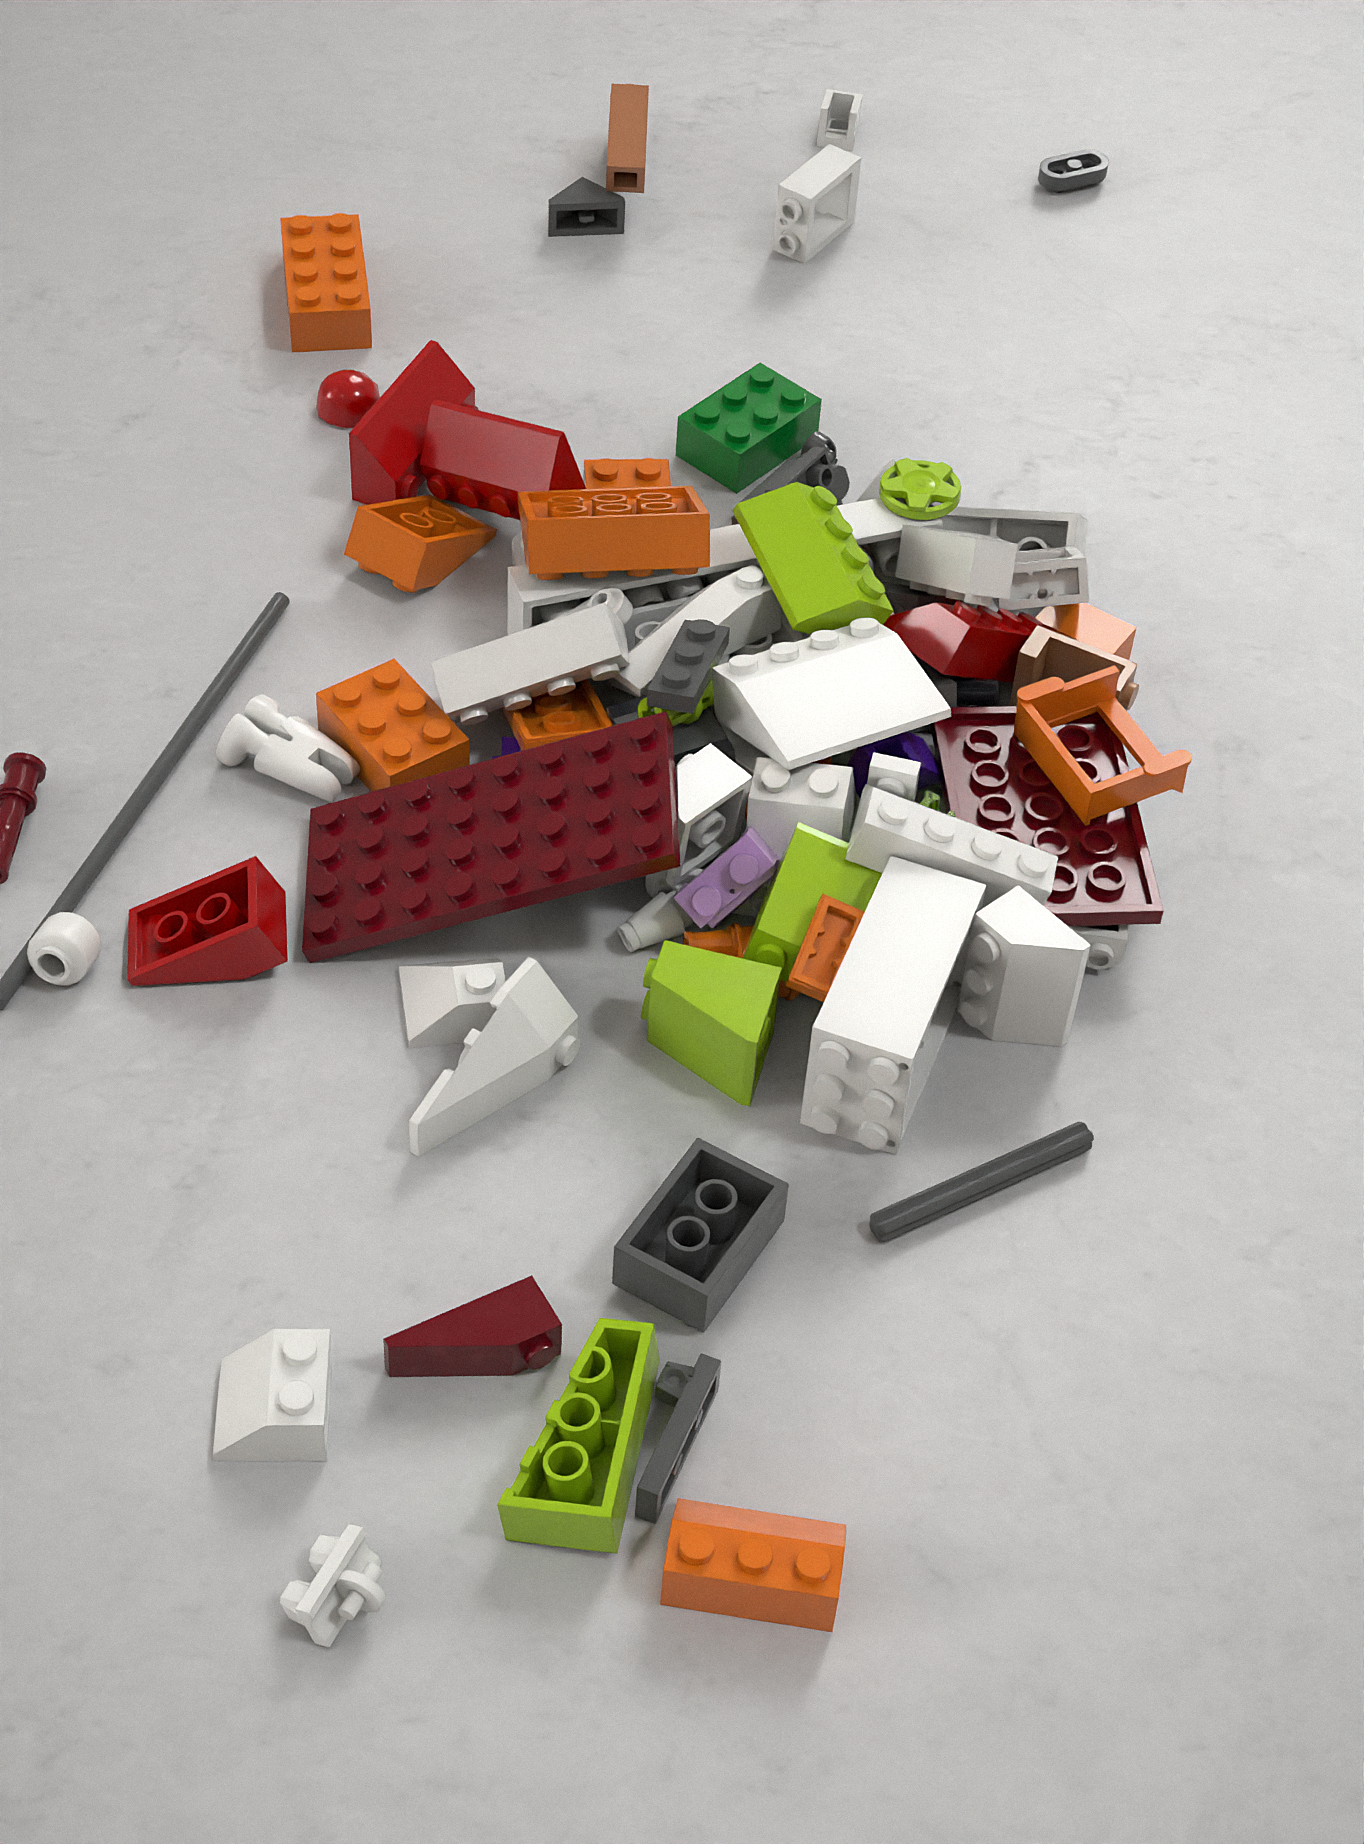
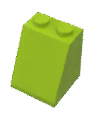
[742,822,882,982]
[641,940,782,1107]

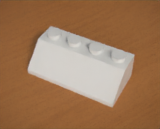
[430,602,630,725]
[845,784,1058,909]

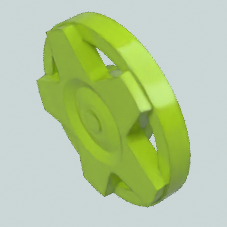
[879,458,961,520]

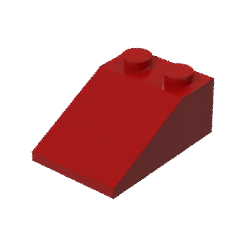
[127,856,288,986]

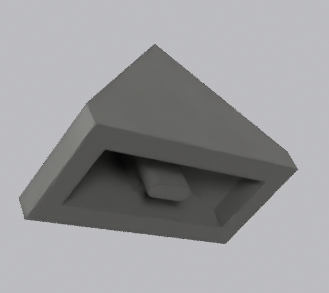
[548,177,625,237]

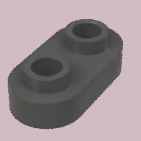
[1038,149,1109,193]

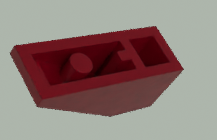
[383,1275,562,1377]

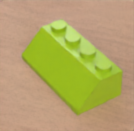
[732,482,894,635]

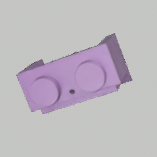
[673,826,781,929]

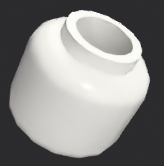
[27,912,101,986]

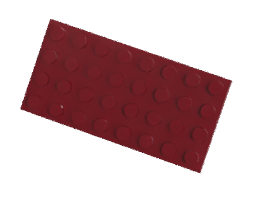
[302,711,680,963]

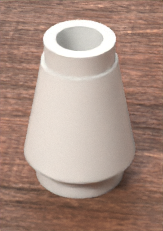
[617,890,693,952]

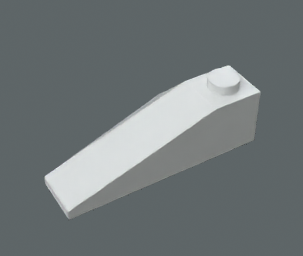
[940,507,1088,598]
[614,564,781,697]
[409,957,580,1157]

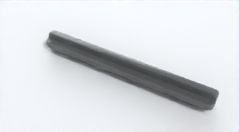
[869,1122,1094,1242]

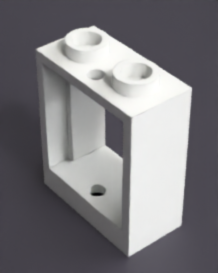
[773,144,861,264]
[992,546,1089,610]

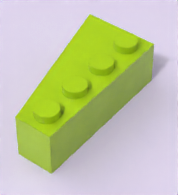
[497,1318,660,1554]

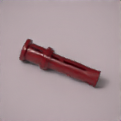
[0,752,47,884]

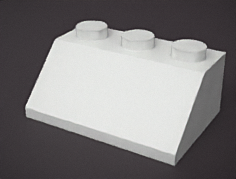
[957,886,1091,1047]

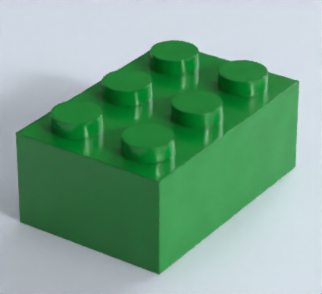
[675,363,822,494]

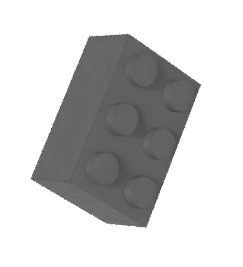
[612,1137,789,1333]

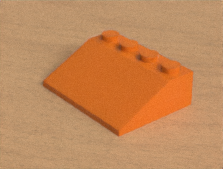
[518,486,710,580]

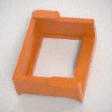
[1014,665,1192,826]

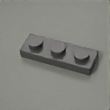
[647,619,730,714]

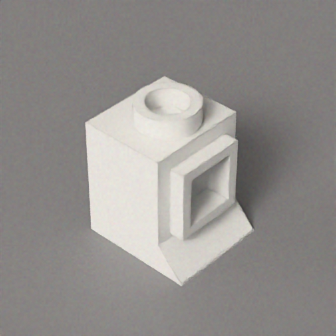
[817,89,863,152]

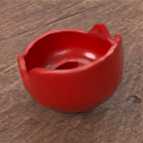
[316,370,380,428]

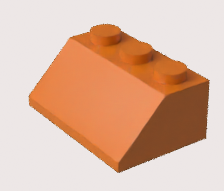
[660,1498,846,1632]

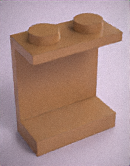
[1009,625,1139,718]

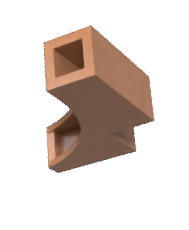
[606,83,649,193]

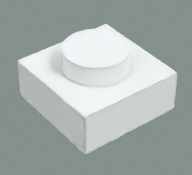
[867,752,921,802]

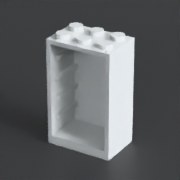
[800,856,986,1155]

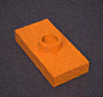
[785,894,865,1002]

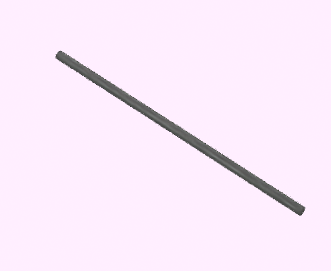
[0,592,290,1010]

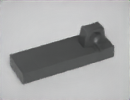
[635,1353,721,1524]

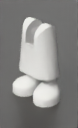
[216,694,360,802]

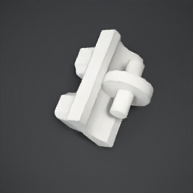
[280,1524,386,1648]

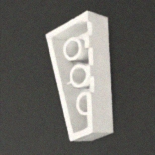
[895,525,1018,606]

